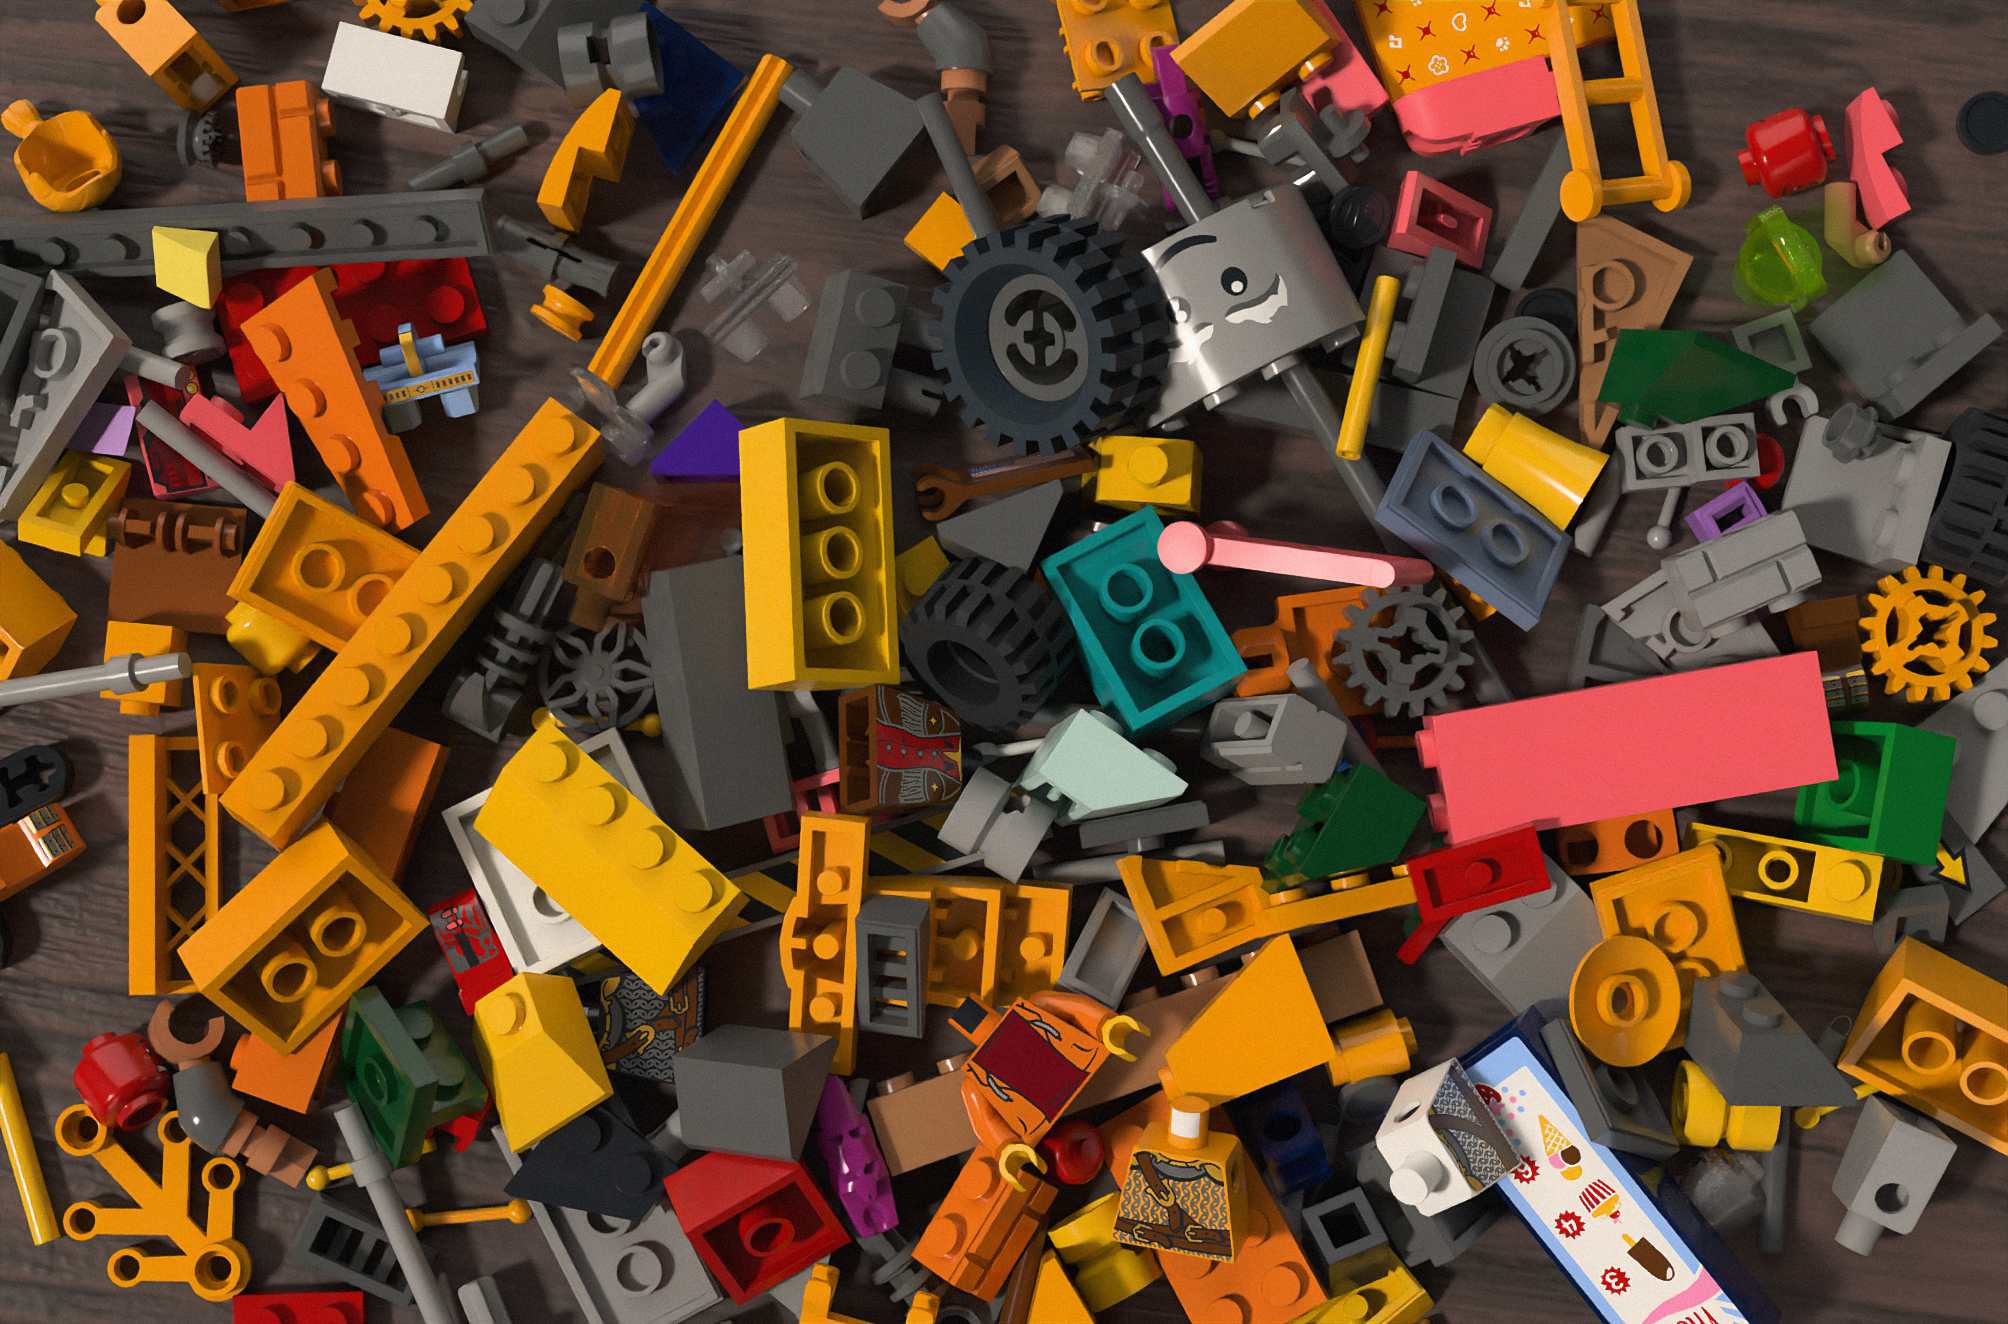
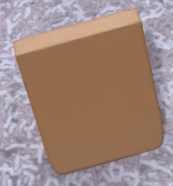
[972,144,1050,230]

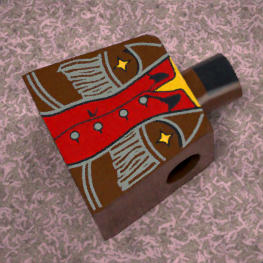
[838,683,984,817]

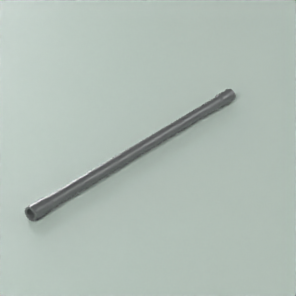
[1103,72,1516,706]

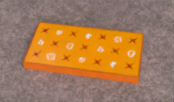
[1351,0,1617,112]

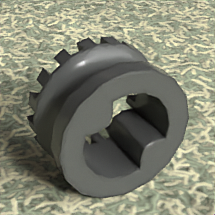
[177,108,224,168]

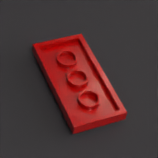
[214,257,491,407]

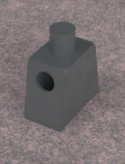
[778,66,930,220]

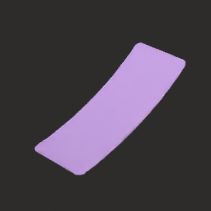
[65,402,136,456]

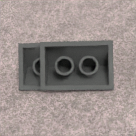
[637,554,798,831]

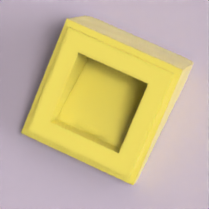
[152,226,222,309]

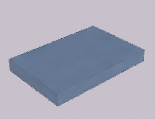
[1374,427,1573,632]

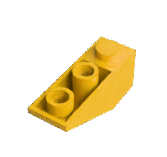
[1681,821,1884,925]

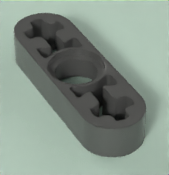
[1488,126,1598,292]

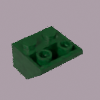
[1260,762,1428,894]

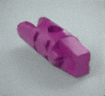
[1143,43,1221,212]
[812,1073,899,1238]

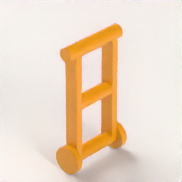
[1529,0,1691,222]

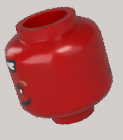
[1736,107,1836,199]
[73,1032,173,1131]

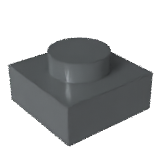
[1873,884,1950,955]

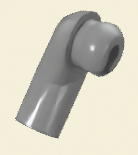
[624,331,687,428]

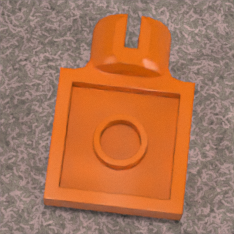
[1229,585,1420,718]

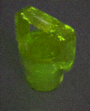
[1732,204,1828,314]

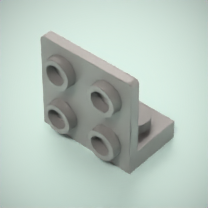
[1780,415,1952,573]

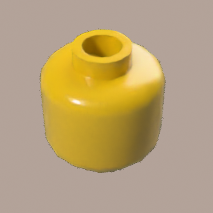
[224,602,322,676]

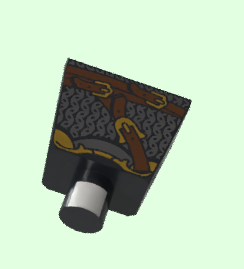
[581,963,711,1085]

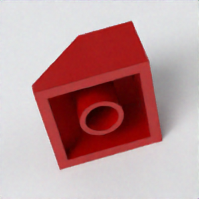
[663,1151,852,1306]

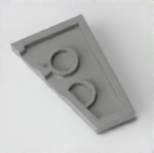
[1600,569,1781,672]

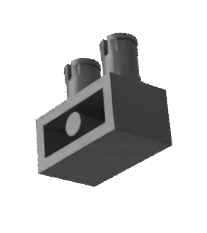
[797,269,943,418]

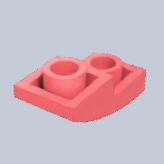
[1844,87,1911,231]

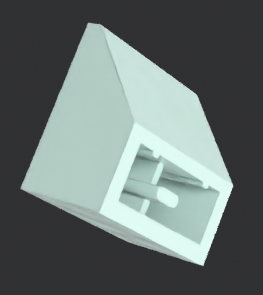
[1011,708,1188,827]

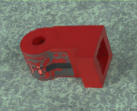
[427,885,516,1017]

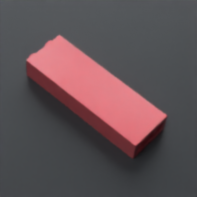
[1415,651,1839,845]

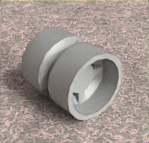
[937,766,1058,884]

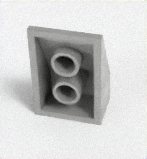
[1435,849,1615,1050]

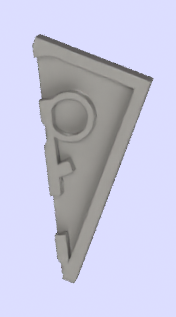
[0,269,133,522]

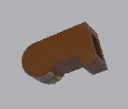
[1783,594,1869,719]

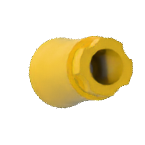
[1461,402,1610,532]

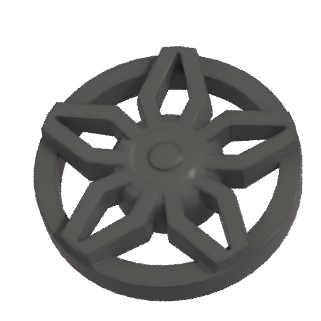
[537,615,655,735]

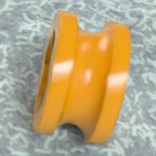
[530,284,595,342]

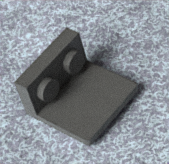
[1806,250,2004,424]

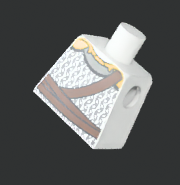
[1375,1057,1523,1217]

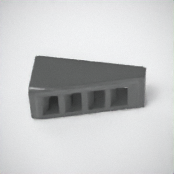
[855,894,930,1038]
[289,1191,438,1309]

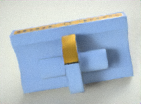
[363,322,480,434]

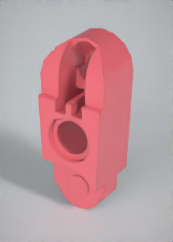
[1393,54,1584,158]

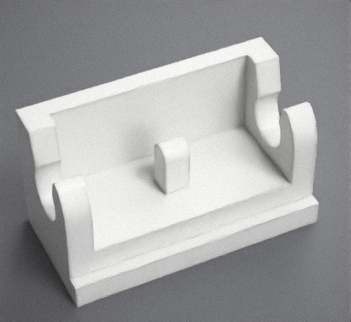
[321,21,469,134]

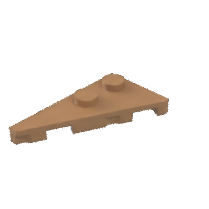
[1576,211,1694,451]

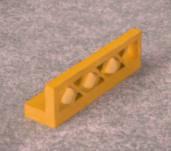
[129,735,223,995]

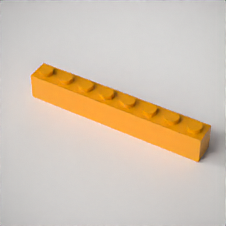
[218,397,606,853]

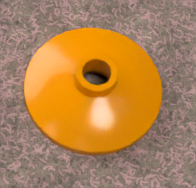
[1569,935,1681,1067]

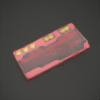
[124,365,223,502]

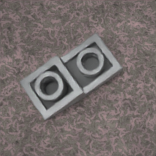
[1615,413,1760,494]

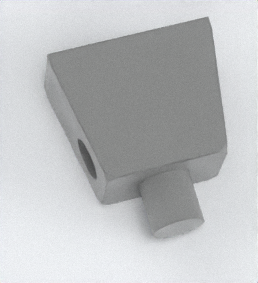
[1832,1094,1957,1257]

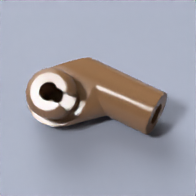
[1824,182,1891,269]

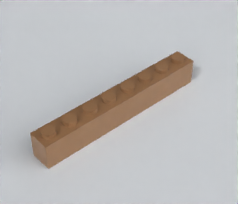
[866,922,1384,1177]

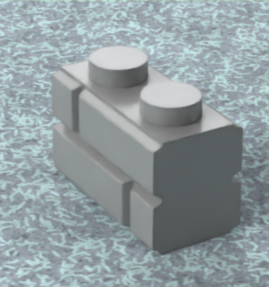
[1660,510,1822,639]
[1199,693,1348,785]

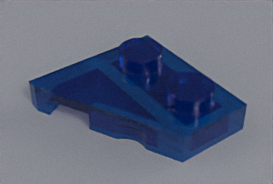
[633,1,749,176]

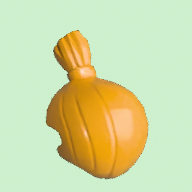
[1,99,123,213]

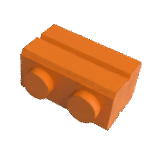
[235,80,343,202]
[911,1142,1059,1303]

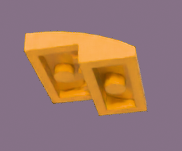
[536,88,636,236]

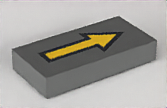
[1902,807,2007,926]

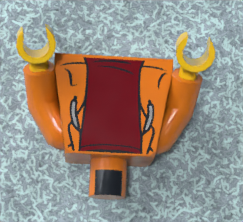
[947,990,1151,1192]

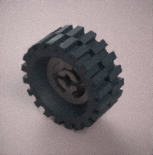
[929,214,1170,457]

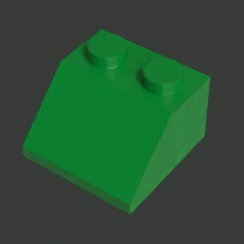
[1790,720,1957,867]

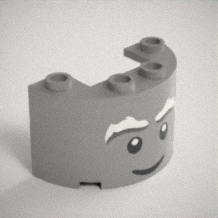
[1133,183,1367,439]

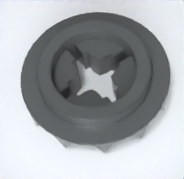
[1472,316,1575,418]

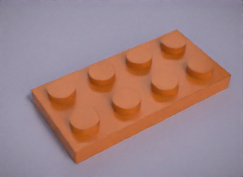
[1096,1089,1331,1324]

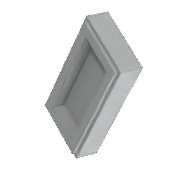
[1052,886,1149,1012]

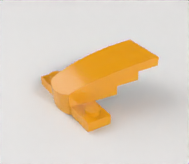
[779,810,1073,1076]

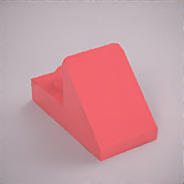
[179,392,296,497]

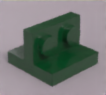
[334,985,489,1170]

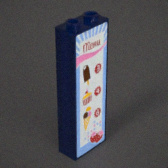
[1456,1004,1782,1324]

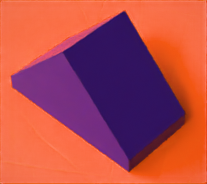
[651,398,746,484]

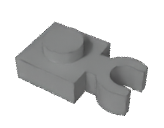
[1726,308,1819,430]

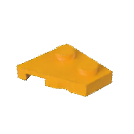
[1115,855,1271,976]

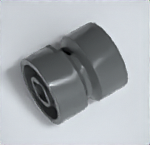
[558,11,665,109]

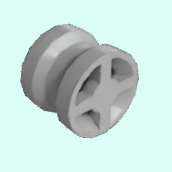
[151,301,227,366]

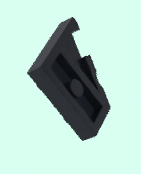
[503,1103,683,1222]

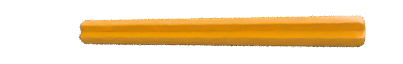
[587,54,794,390]

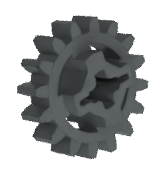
[1332,585,1475,718]

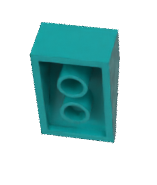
[1038,505,1248,745]

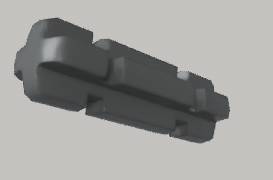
[506,491,602,596]

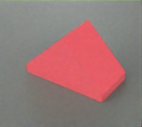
[1386,171,1493,270]

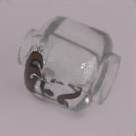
[1668,1146,1767,1242]

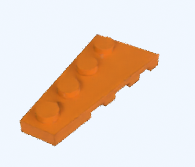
[240,266,430,536]

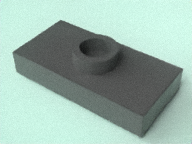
[1077,800,1210,854]

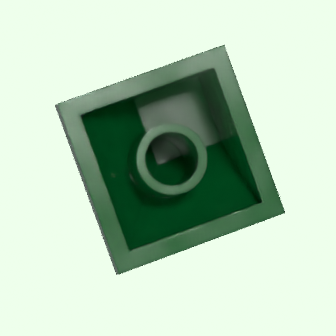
[1597,329,1797,431]

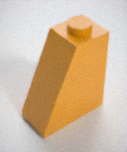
[1156,933,1338,1108]

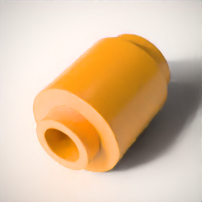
[1324,1008,1418,1087]

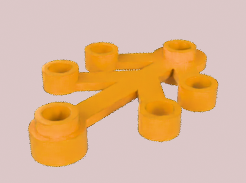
[55,1103,253,1302]

